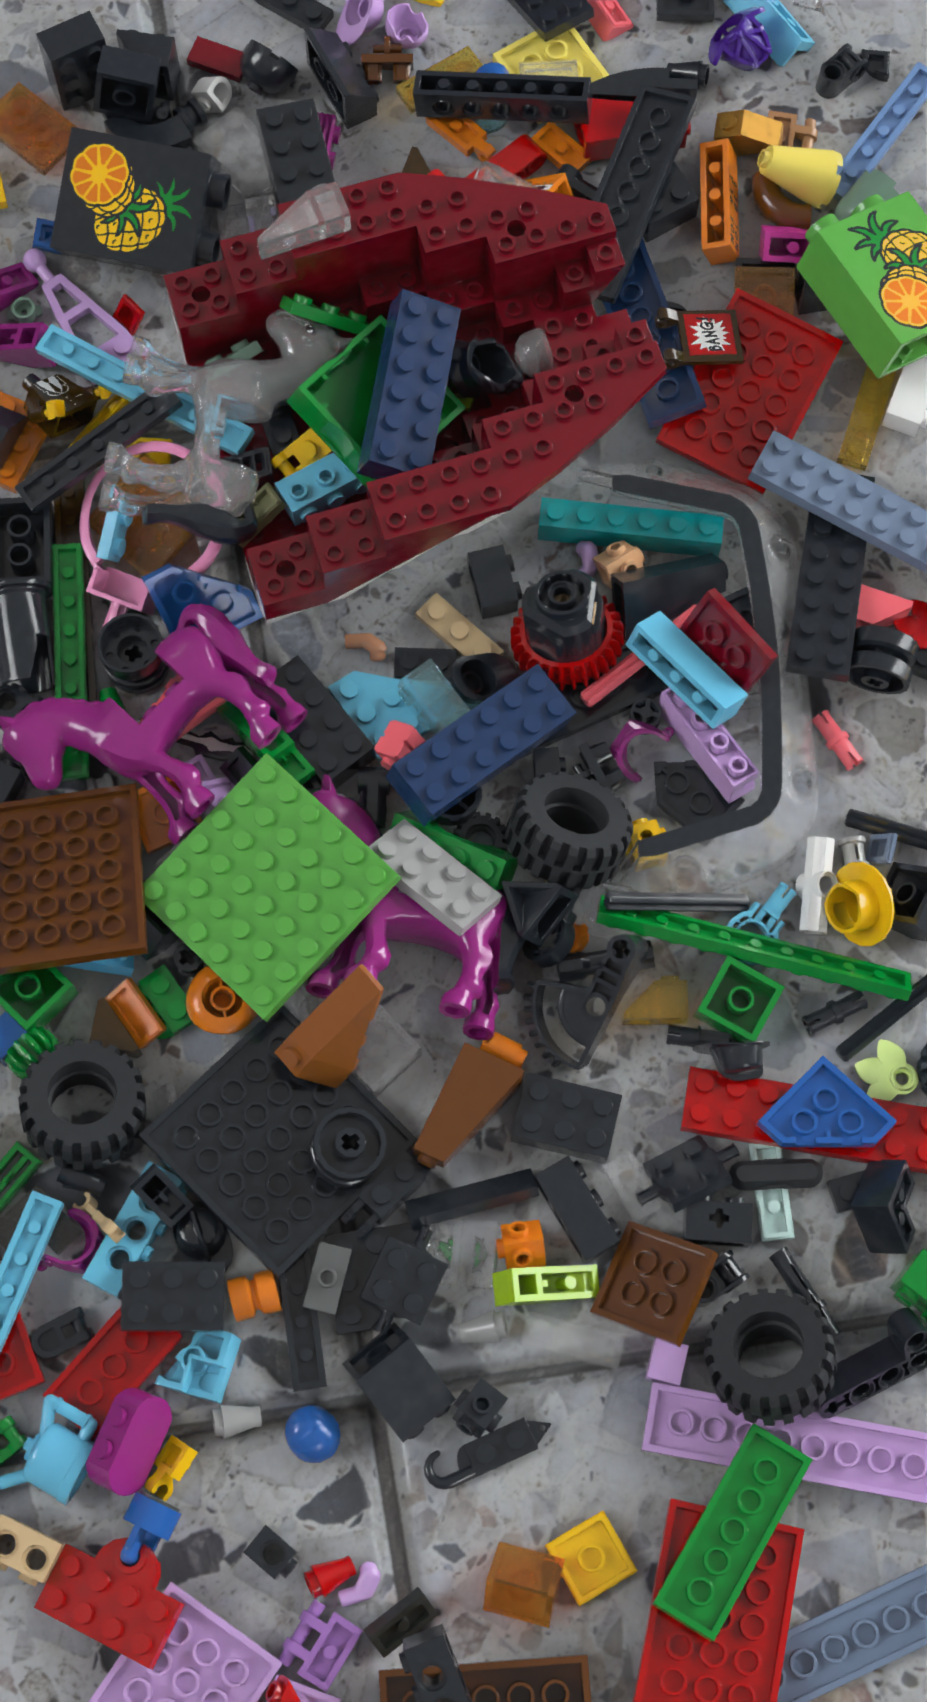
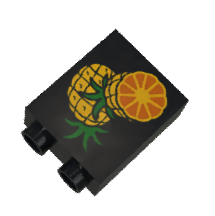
[50,127,232,275]

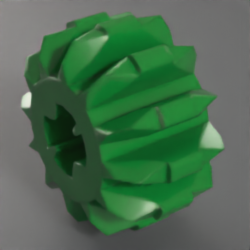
[5,1026,59,1079]

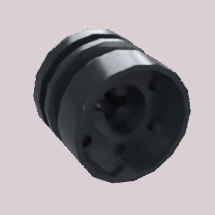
[97,613,170,694]

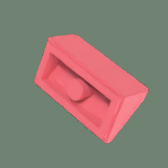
[586,0,634,41]

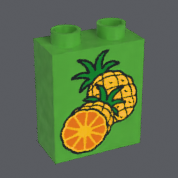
[796,191,927,379]

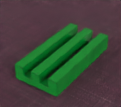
[0,1141,43,1214]

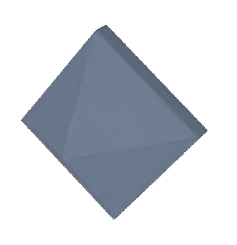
[866,833,898,865]

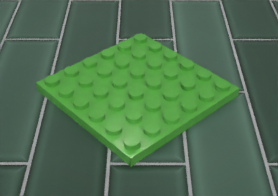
[144,753,402,1022]

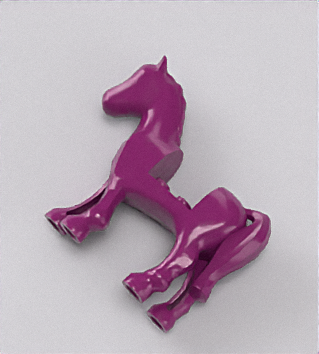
[0,604,308,848]

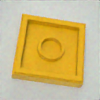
[544,1510,638,1607]

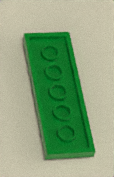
[652,1423,813,1642]

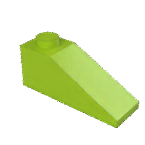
[492,1264,600,1307]

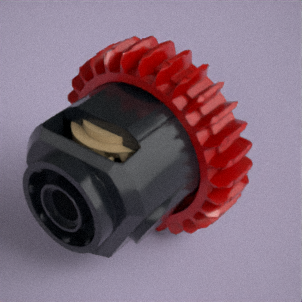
[510,569,624,690]

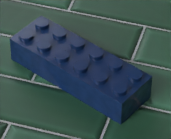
[357,289,461,480]
[385,664,577,827]

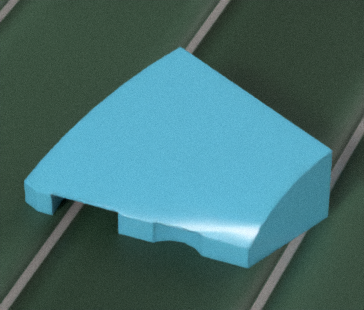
[155,1331,242,1404]

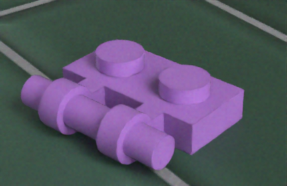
[278,1599,363,1692]

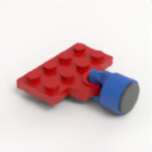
[34,1490,185,1670]

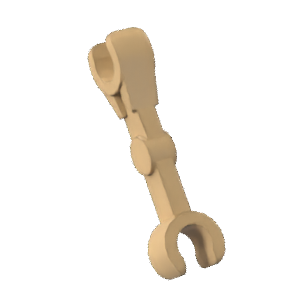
[73,1192,126,1244]

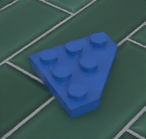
[141,563,263,634]
[757,1056,897,1147]

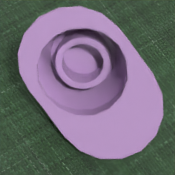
[336,0,384,46]

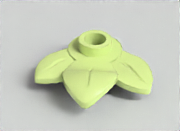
[854,1039,919,1101]

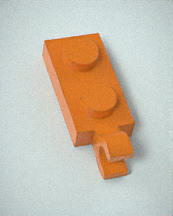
[425,117,496,164]

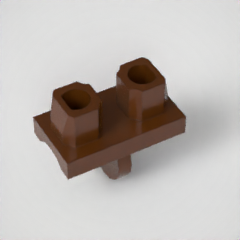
[361,36,414,85]

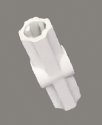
[796,836,838,935]

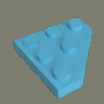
[328,671,457,763]

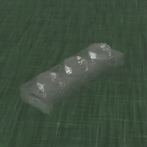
[520,1311,625,1370]

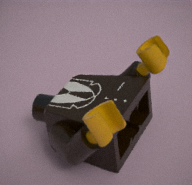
[22,373,114,439]

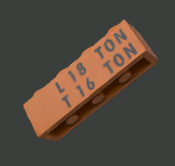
[700,138,739,265]

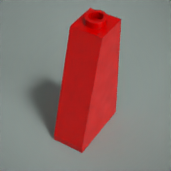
[573,98,691,162]

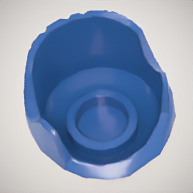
[285,1405,341,1463]

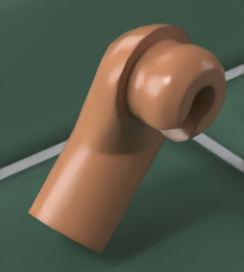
[345,633,387,661]

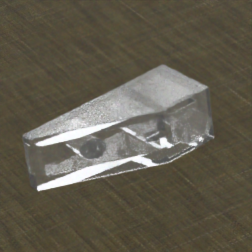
[257,181,351,260]

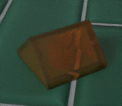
[483,1541,566,1628]

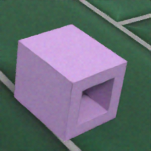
[645,1338,689,1387]

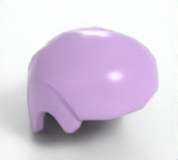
[385,3,429,49]

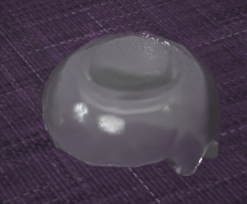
[514,328,554,378]

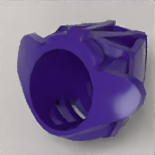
[708,7,772,71]

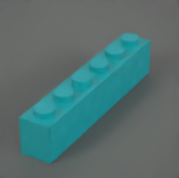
[538,497,724,557]

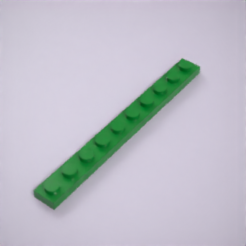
[596,895,912,1001]

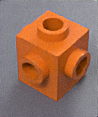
[496,1219,546,1269]

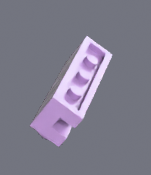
[658,687,759,804]

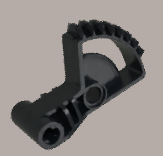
[523,934,649,1070]

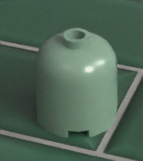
[835,169,899,221]

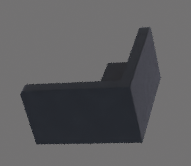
[851,1160,916,1254]

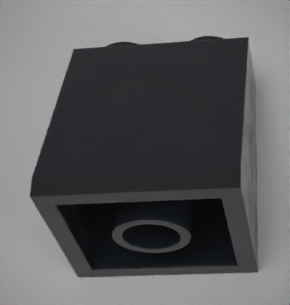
[342,1322,456,1443]

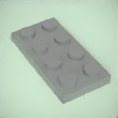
[369,819,502,937]

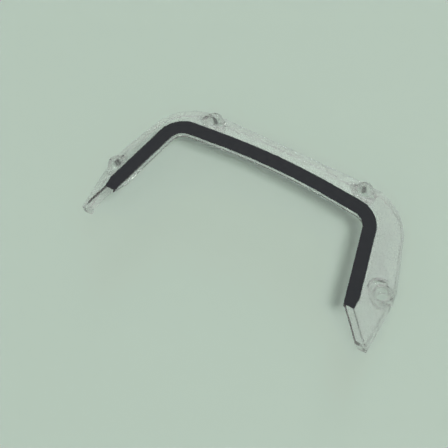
[576,459,818,895]

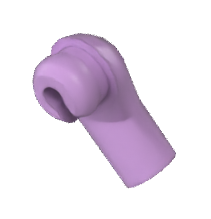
[576,541,598,577]
[338,1561,381,1608]

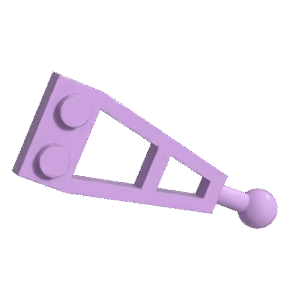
[23,248,144,385]

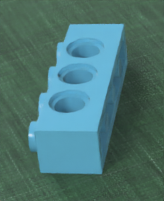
[82,1161,187,1300]

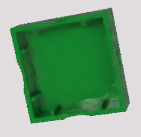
[287,315,466,488]

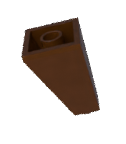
[414,1042,524,1169]

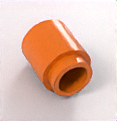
[479,1031,529,1068]

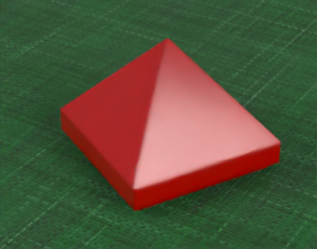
[112,294,145,336]

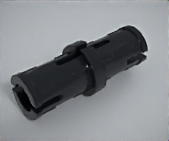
[802,990,868,1036]

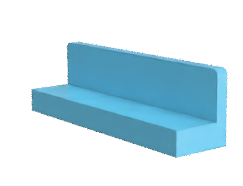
[723,0,815,67]

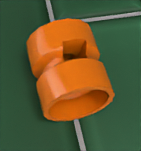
[227,1269,282,1322]

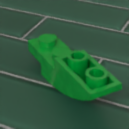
[216,701,316,785]

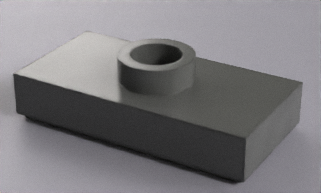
[303,1242,352,1316]

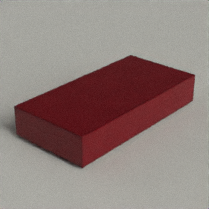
[186,36,243,83]

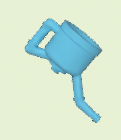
[0,1394,98,1506]

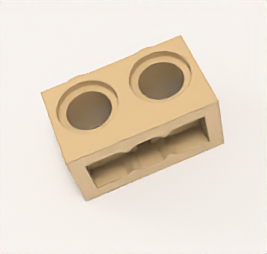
[0,1514,65,1587]

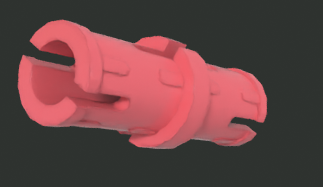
[811,710,864,771]

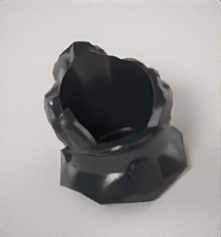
[448,338,524,399]

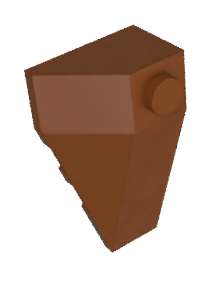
[274,964,384,1088]

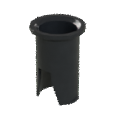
[0,578,55,694]

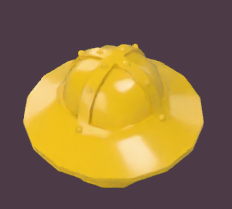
[824,862,895,946]

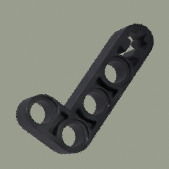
[813,1307,927,1419]

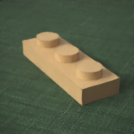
[415,592,504,657]

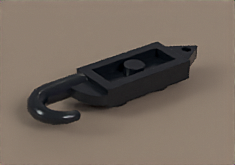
[424,1417,551,1490]

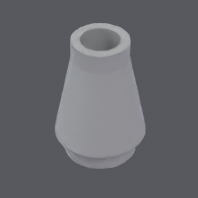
[458,1309,508,1344]
[212,1405,262,1439]

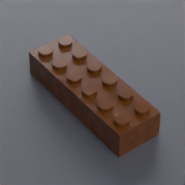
[379,1654,591,1702]

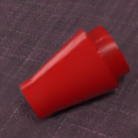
[303,1555,357,1599]

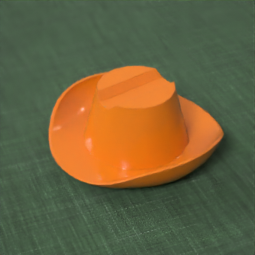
[186,966,257,1035]

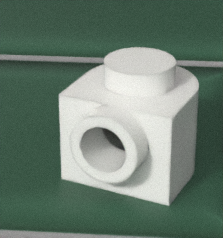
[191,76,232,113]

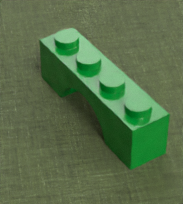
[390,810,518,890]

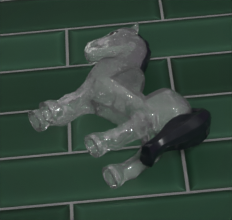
[99,308,353,545]

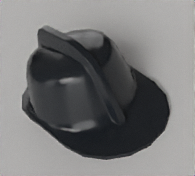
[448,653,517,704]
[692,1041,770,1081]
[173,1201,233,1271]

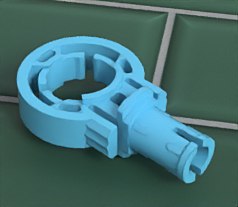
[726,882,797,966]

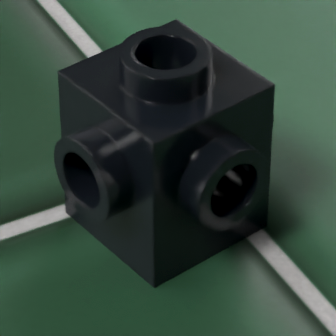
[452,1378,508,1439]

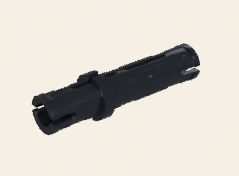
[769,1246,842,1338]

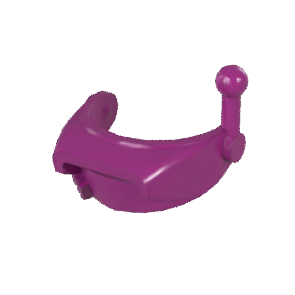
[609,719,674,783]
[37,1208,105,1274]

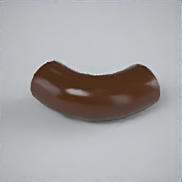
[752,171,812,230]

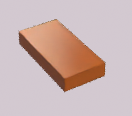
[104,978,167,1049]

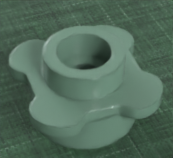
[7,296,43,323]

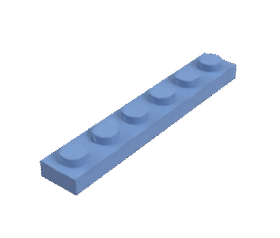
[833,62,927,201]

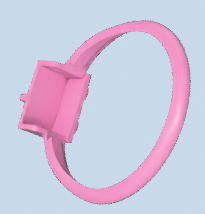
[79,441,228,628]

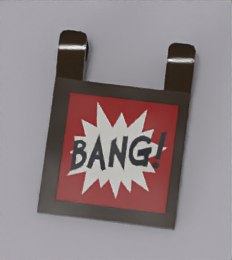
[655,307,744,370]

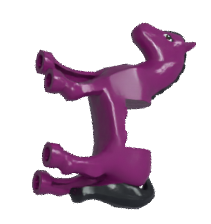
[305,774,526,1040]

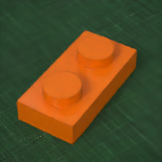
[532,122,592,173]

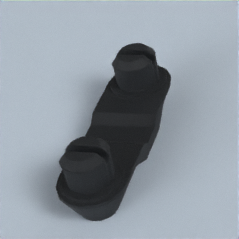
[729,1158,823,1191]

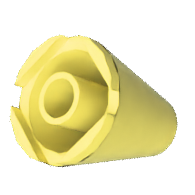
[757,145,843,210]

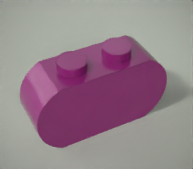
[86,1388,172,1496]

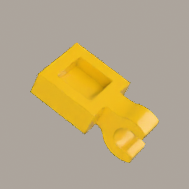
[144,1435,198,1501]

